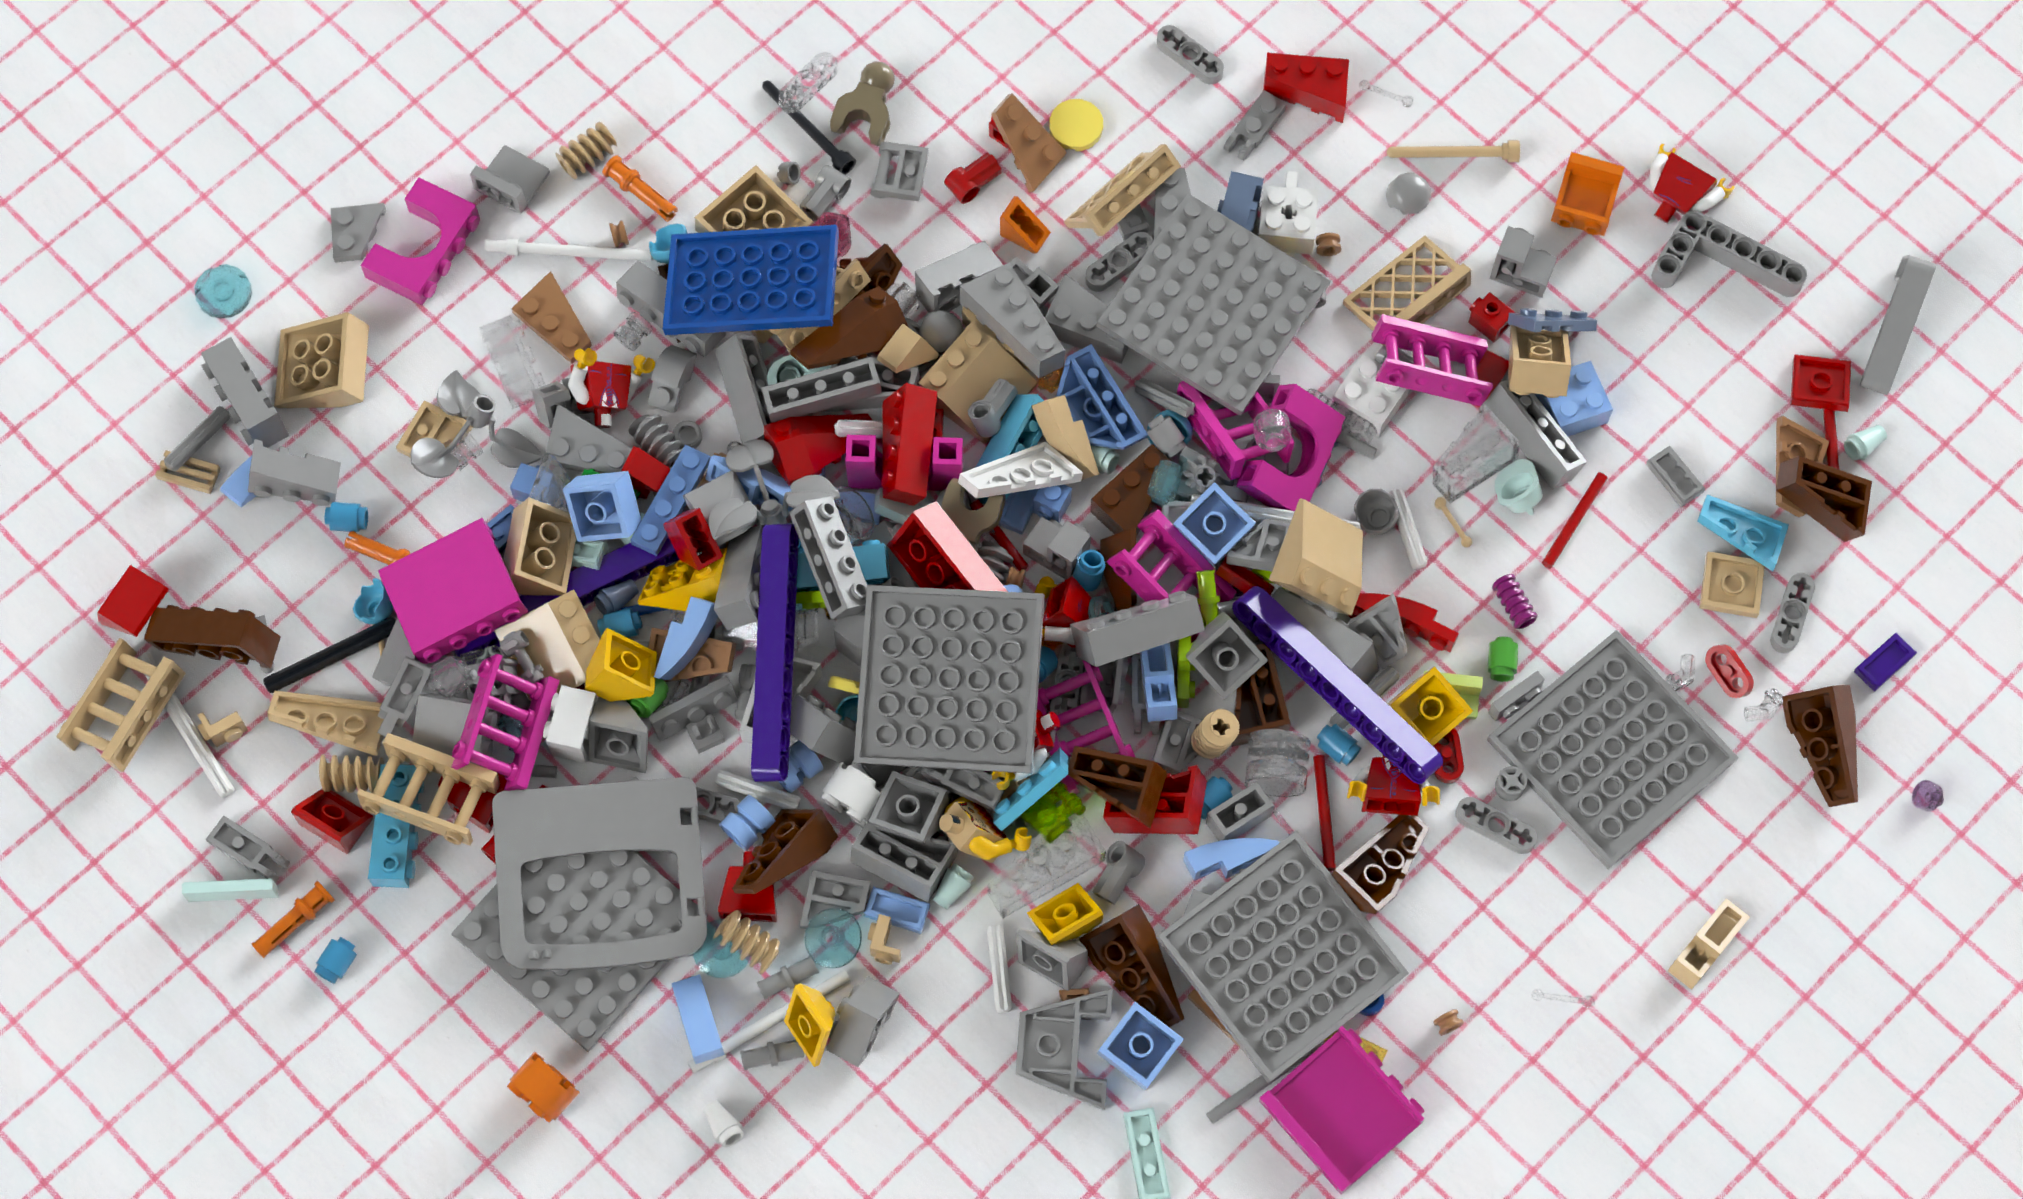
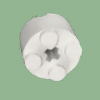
[821,762,884,828]

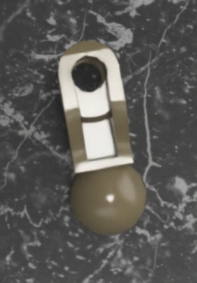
[830,61,895,146]
[941,478,1006,552]

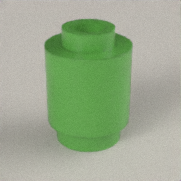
[1488,637,1518,682]
[627,678,669,718]

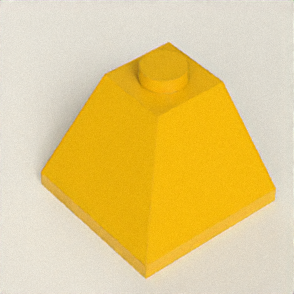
[585,628,657,702]
[1387,666,1473,746]
[1027,883,1103,945]
[784,983,836,1067]

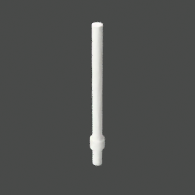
[485,238,652,261]
[688,970,850,1073]

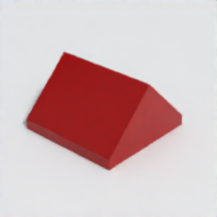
[97,565,169,637]
[291,789,373,855]

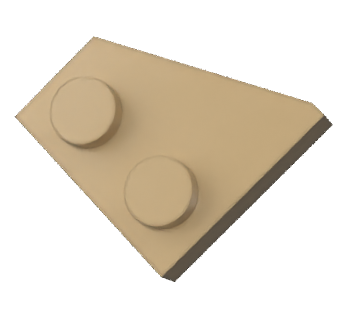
[396,401,473,458]

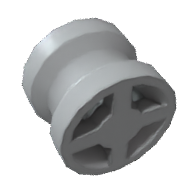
[1495,766,1527,801]

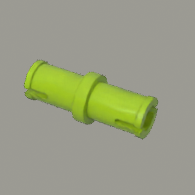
[1196,570,1220,628]

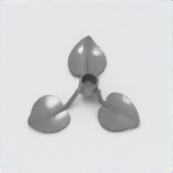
[410,370,543,478]
[709,439,841,540]

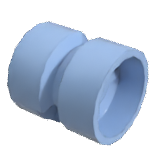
[778,740,824,793]
[719,794,776,851]

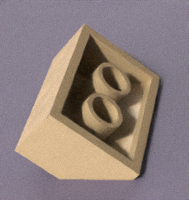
[503,497,576,595]

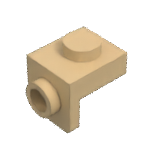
[197,711,248,747]
[868,914,901,965]

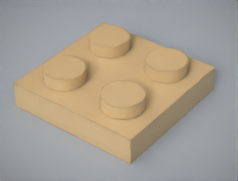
[1699,551,1765,618]

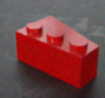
[1263,52,1349,123]
[1103,765,1207,834]

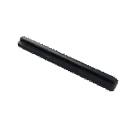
[263,617,396,693]

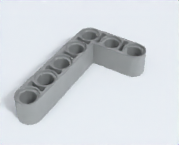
[1651,211,1807,297]
[1860,255,1936,395]

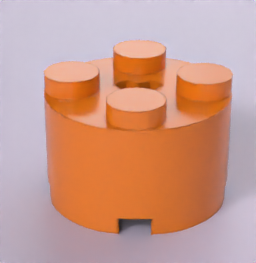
[507,1051,580,1123]

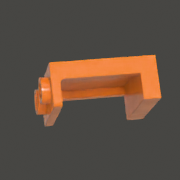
[1551,152,1625,236]

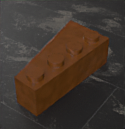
[144,605,281,669]

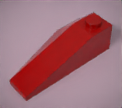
[764,413,872,486]

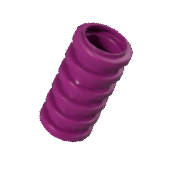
[1492,574,1538,629]

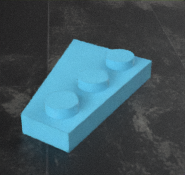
[1697,494,1789,572]
[993,748,1069,831]

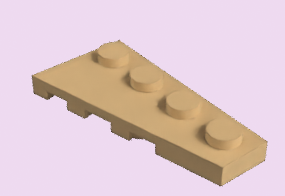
[267,691,384,756]

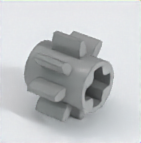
[1182,455,1220,493]

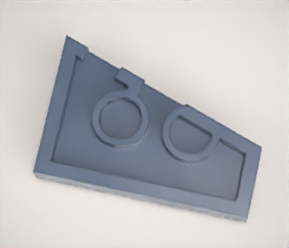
[1508,308,1597,332]

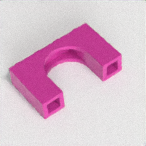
[360,177,480,306]
[1236,384,1346,511]
[845,435,963,491]

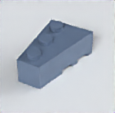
[1217,171,1264,233]

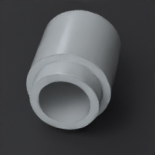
[1146,414,1187,458]

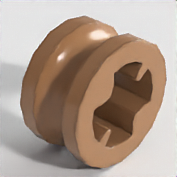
[609,220,629,248]
[1315,233,1341,256]
[1006,566,1026,589]
[1433,1009,1464,1036]

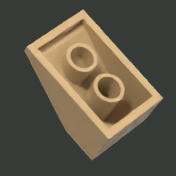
[1508,325,1571,398]

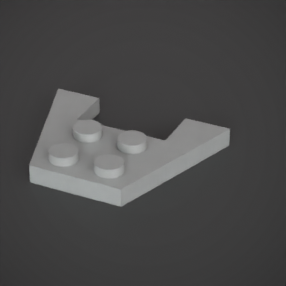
[1016,988,1113,1111]

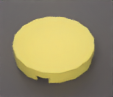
[1049,99,1103,151]
[828,675,860,694]

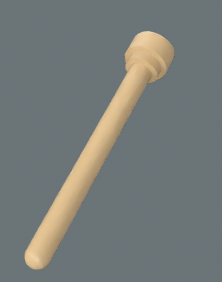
[1387,140,1520,162]

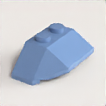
[1056,344,1148,450]

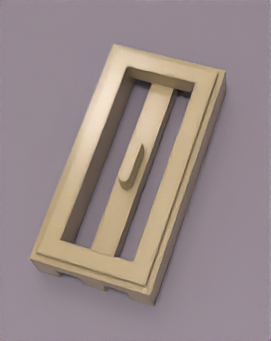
[155,450,221,494]

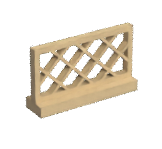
[1063,144,1181,236]
[1343,235,1471,346]

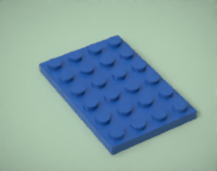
[662,225,839,335]

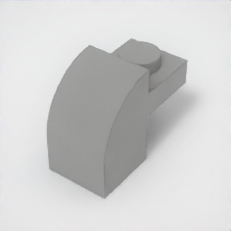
[1010,257,1059,310]
[647,345,697,413]

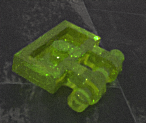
[1020,781,1086,844]

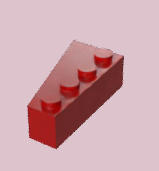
[881,383,937,506]

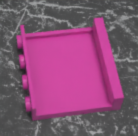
[378,518,528,665]
[1259,1026,1425,1194]

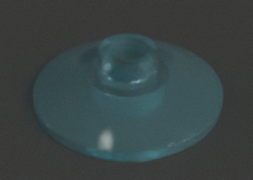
[804,908,862,968]
[693,919,751,978]

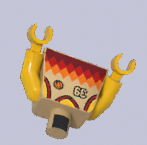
[939,796,1032,863]

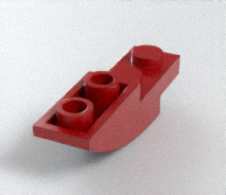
[1346,593,1459,652]

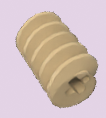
[555,122,617,179]
[1191,709,1240,759]
[319,754,384,793]
[713,910,780,974]

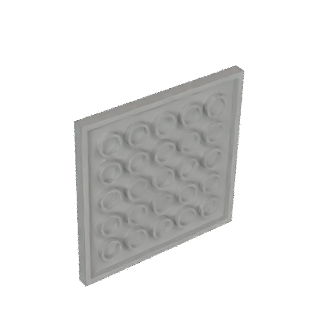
[1096,193,1331,416]
[854,585,1045,774]
[1487,630,1739,870]
[1156,830,1409,1083]
[451,851,708,1052]

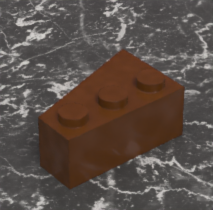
[1090,444,1173,537]
[1776,456,1872,542]
[1231,643,1291,747]
[1068,746,1167,829]

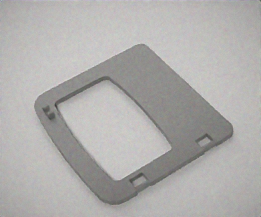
[492,777,707,970]

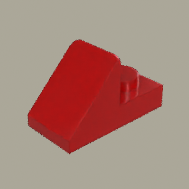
[621,446,670,499]

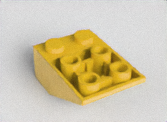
[637,547,727,611]

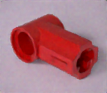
[944,152,1002,204]

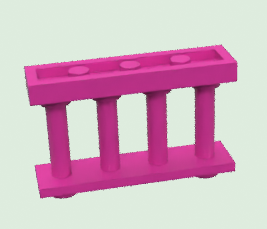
[1371,314,1493,406]
[1177,381,1295,480]
[1107,509,1237,642]
[451,654,560,791]
[1037,660,1136,797]

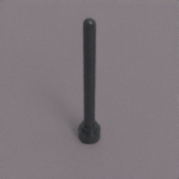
[762,80,856,175]

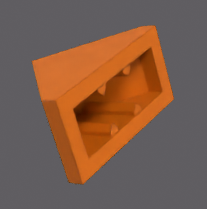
[1000,196,1051,254]

